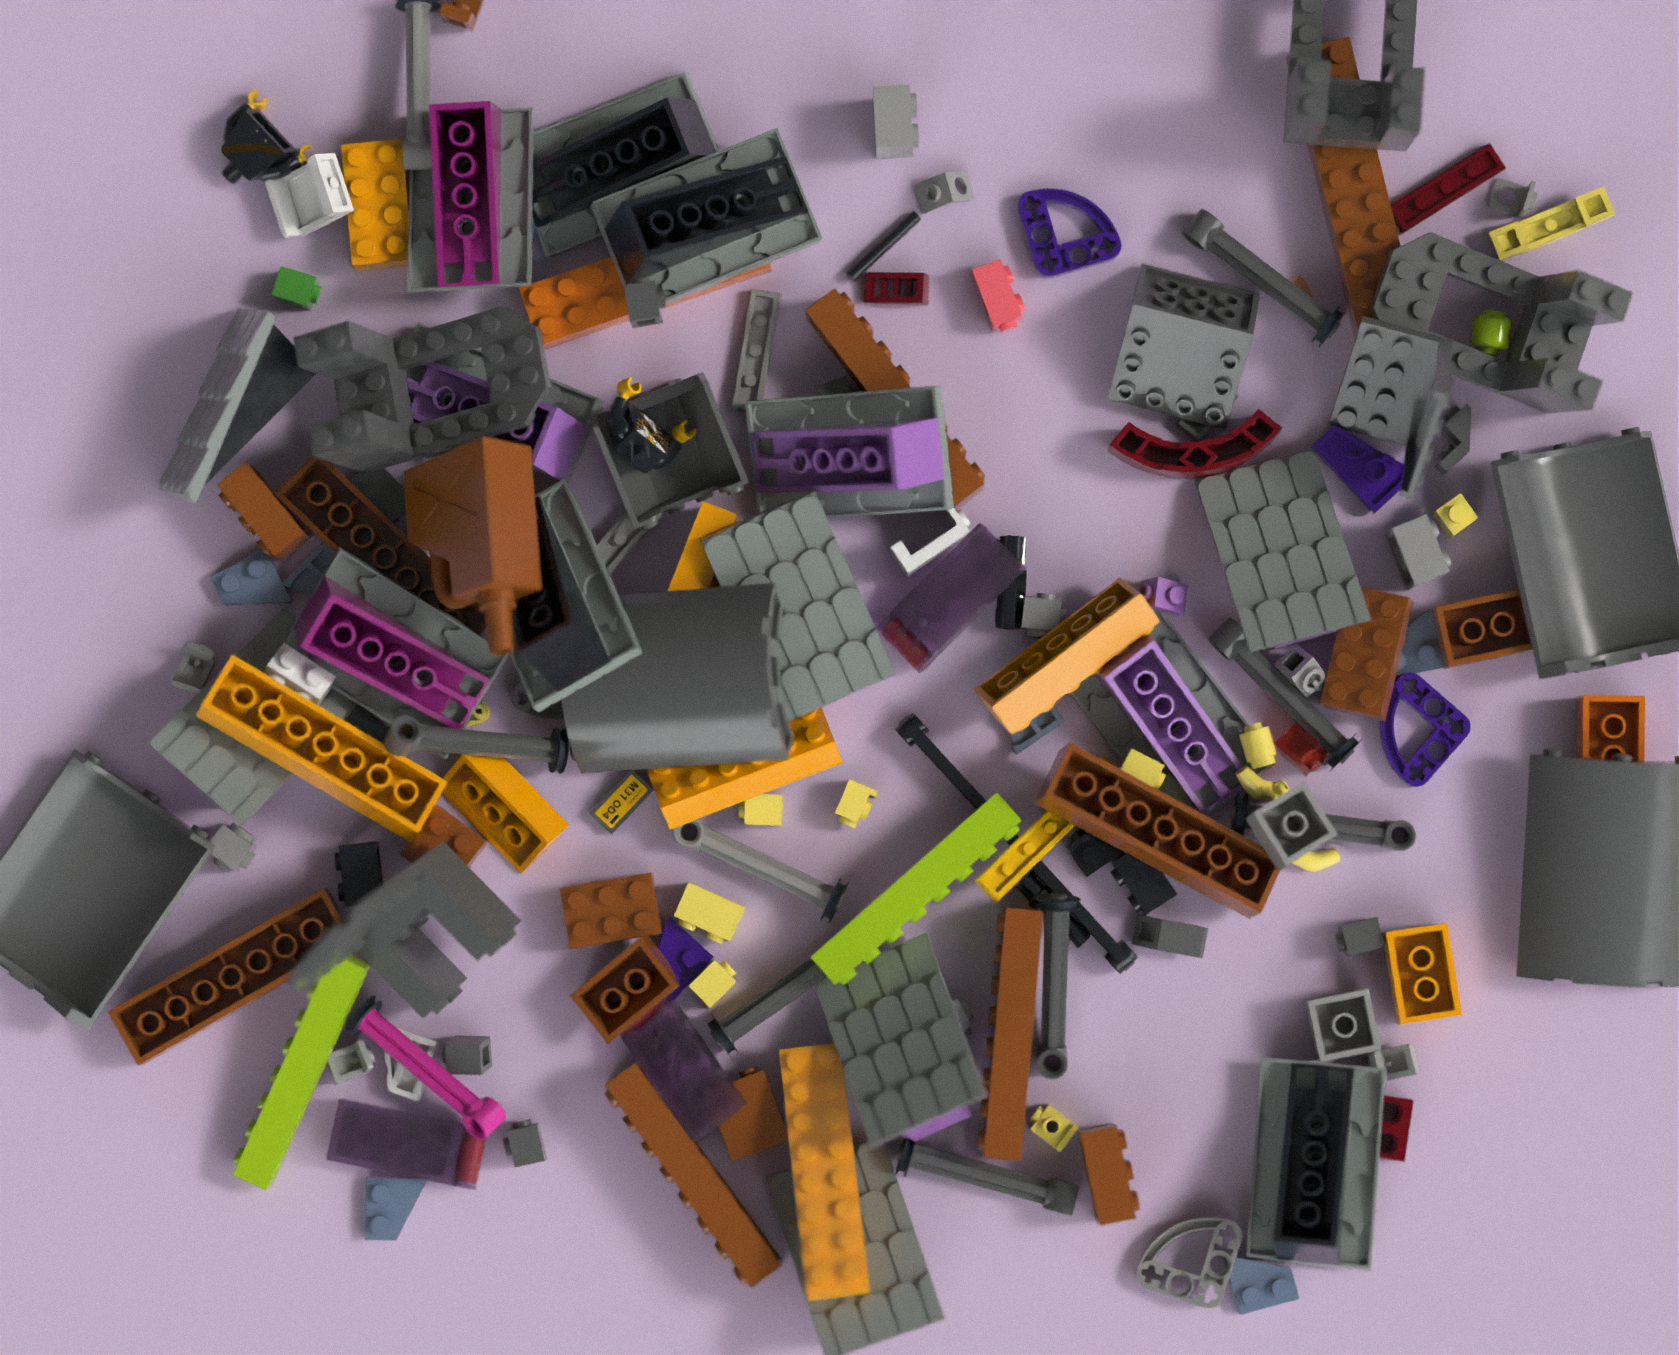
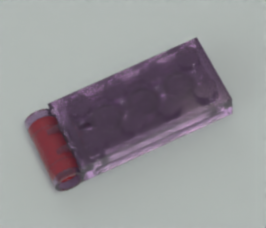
[877,522,1026,673]
[619,994,747,1142]
[326,1098,487,1190]

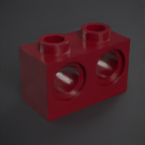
[1380,1095,1414,1162]

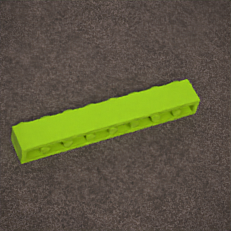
[810,793,1022,985]
[232,955,371,1191]

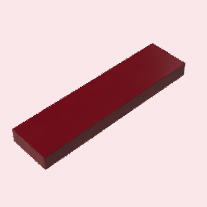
[1391,143,1506,234]

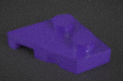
[659,917,714,1002]

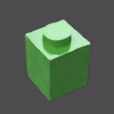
[272,266,322,310]

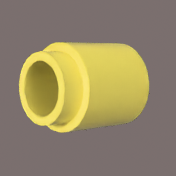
[1239,722,1277,770]

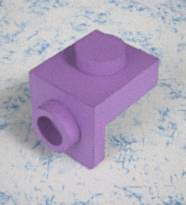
[1138,576,1188,616]

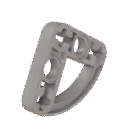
[1136,1217,1243,1308]

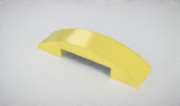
[1489,186,1615,261]

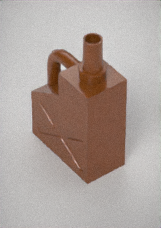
[403,436,541,656]

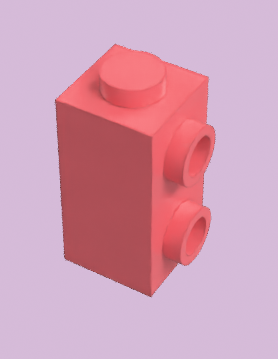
[971,259,1025,333]

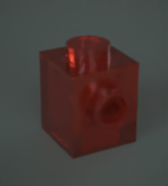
[1274,722,1327,777]

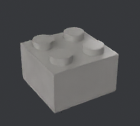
[873,84,919,159]
[1385,514,1451,590]
[1245,781,1338,871]
[1304,988,1381,1062]

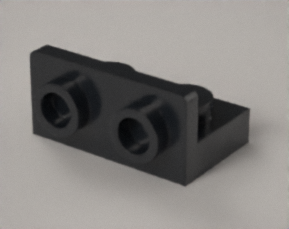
[1066,829,1124,877]

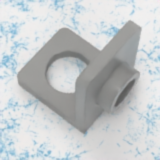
[915,171,973,213]
[1488,178,1538,217]

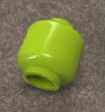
[1470,310,1513,356]

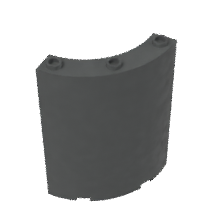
[1491,427,1679,679]
[561,583,794,773]
[0,749,216,1031]
[1516,749,1679,987]

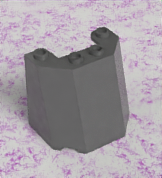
[590,372,749,531]

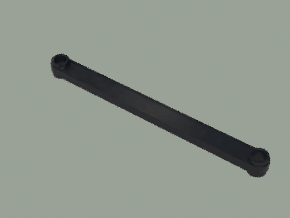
[895,713,1138,974]

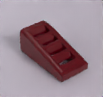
[864,272,929,305]

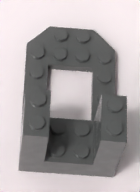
[1283,0,1425,152]
[1369,232,1633,414]
[293,306,551,473]
[287,841,522,1019]

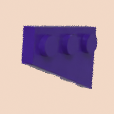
[1311,425,1403,514]

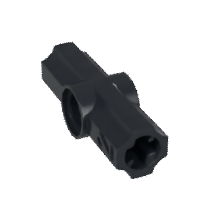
[995,535,1027,630]

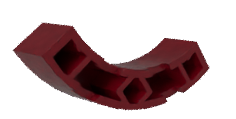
[1108,409,1283,479]

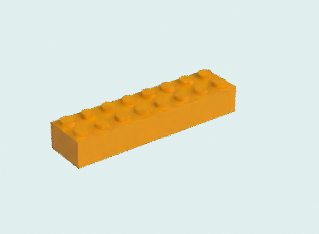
[196,655,448,842]
[779,1043,870,1301]

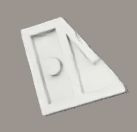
[384,1027,440,1101]

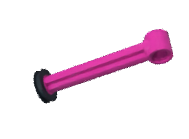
[344,995,506,1140]

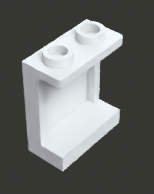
[265,153,354,238]
[890,508,971,578]

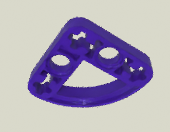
[1018,188,1121,278]
[1380,672,1471,787]

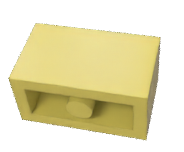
[674,882,746,944]

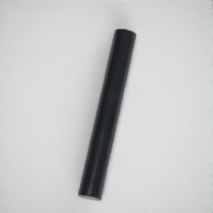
[847,211,922,282]

